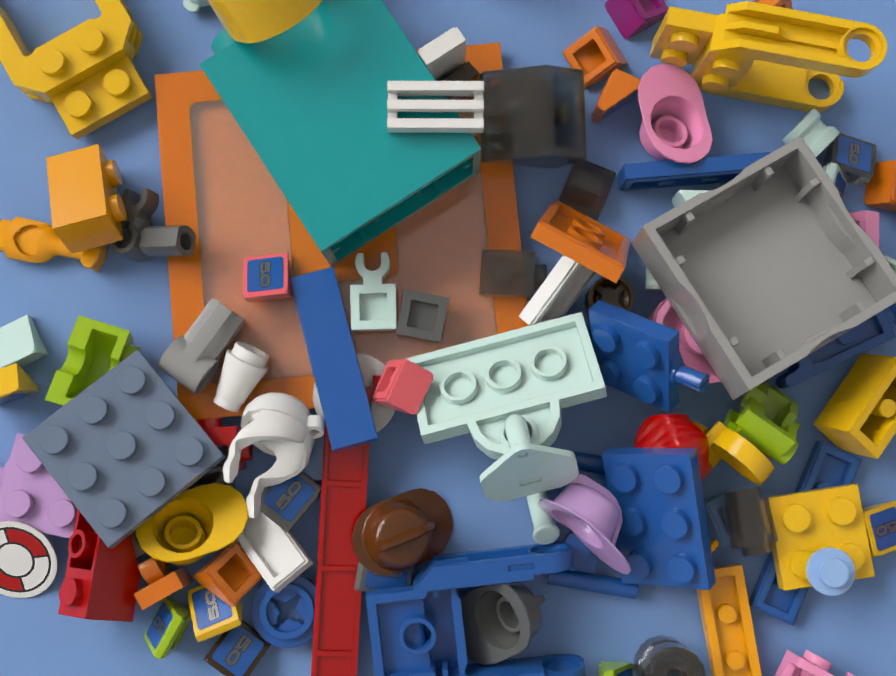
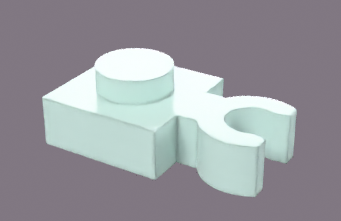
[350,252,397,332]

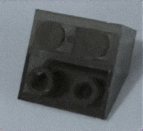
[479,65,587,169]

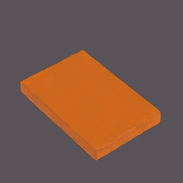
[530,200,631,283]

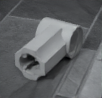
[158,297,246,394]

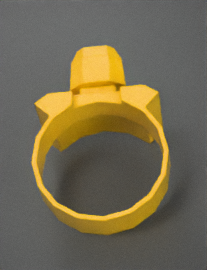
[691,421,775,486]

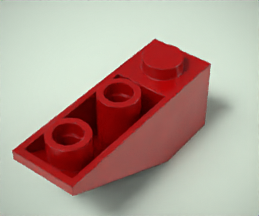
[58,510,141,622]

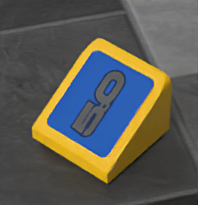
[0,363,39,406]
[862,501,896,557]
[188,585,242,642]

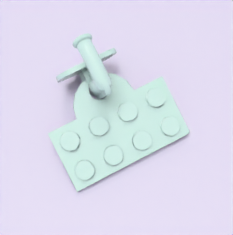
[406,312,607,545]

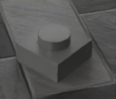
[396,289,450,344]

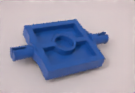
[586,300,710,412]

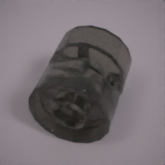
[634,635,706,676]

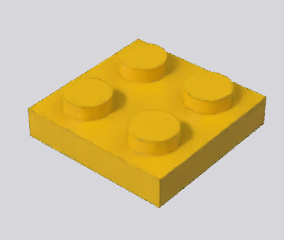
[762,484,875,591]

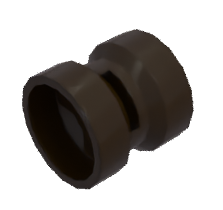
[584,277,635,316]

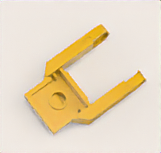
[0,0,153,140]
[650,1,887,113]

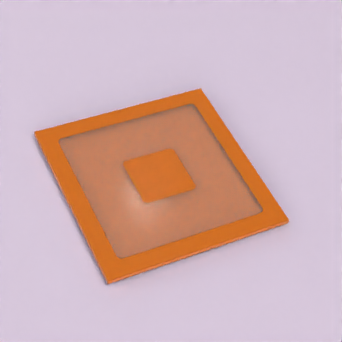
[154,42,529,420]

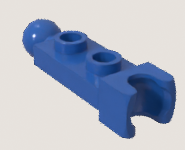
[775,303,896,389]

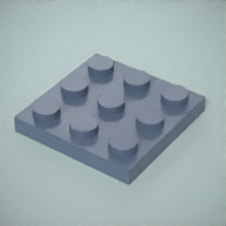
[22,349,226,549]

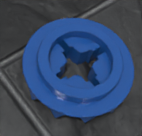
[251,575,316,648]

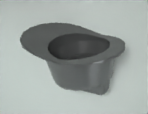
[461,582,545,665]

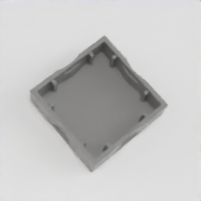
[632,136,896,400]

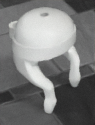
[222,392,325,518]

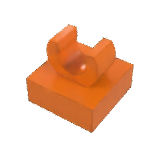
[134,557,194,610]

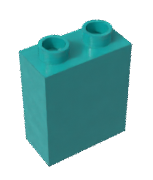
[199,0,481,267]

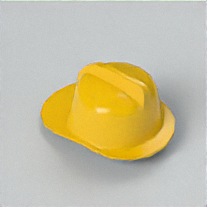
[136,483,248,565]

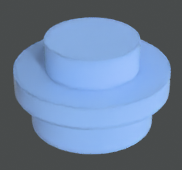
[806,547,855,596]

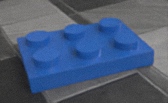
[602,447,716,590]

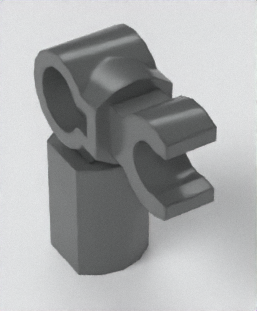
[111,188,196,262]

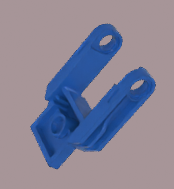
[366,542,586,676]

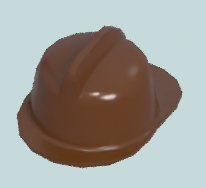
[352,488,453,575]

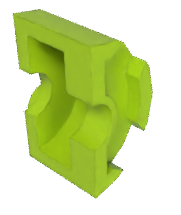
[45,315,141,406]
[724,381,800,465]

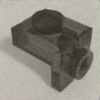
[479,250,547,302]

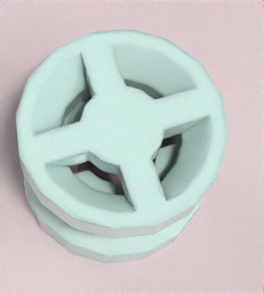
[782,108,840,158]

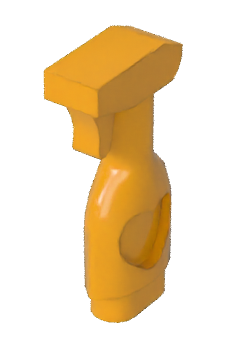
[0,216,109,272]

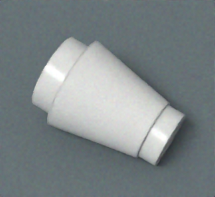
[213,341,269,412]

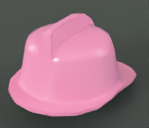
[638,63,713,164]

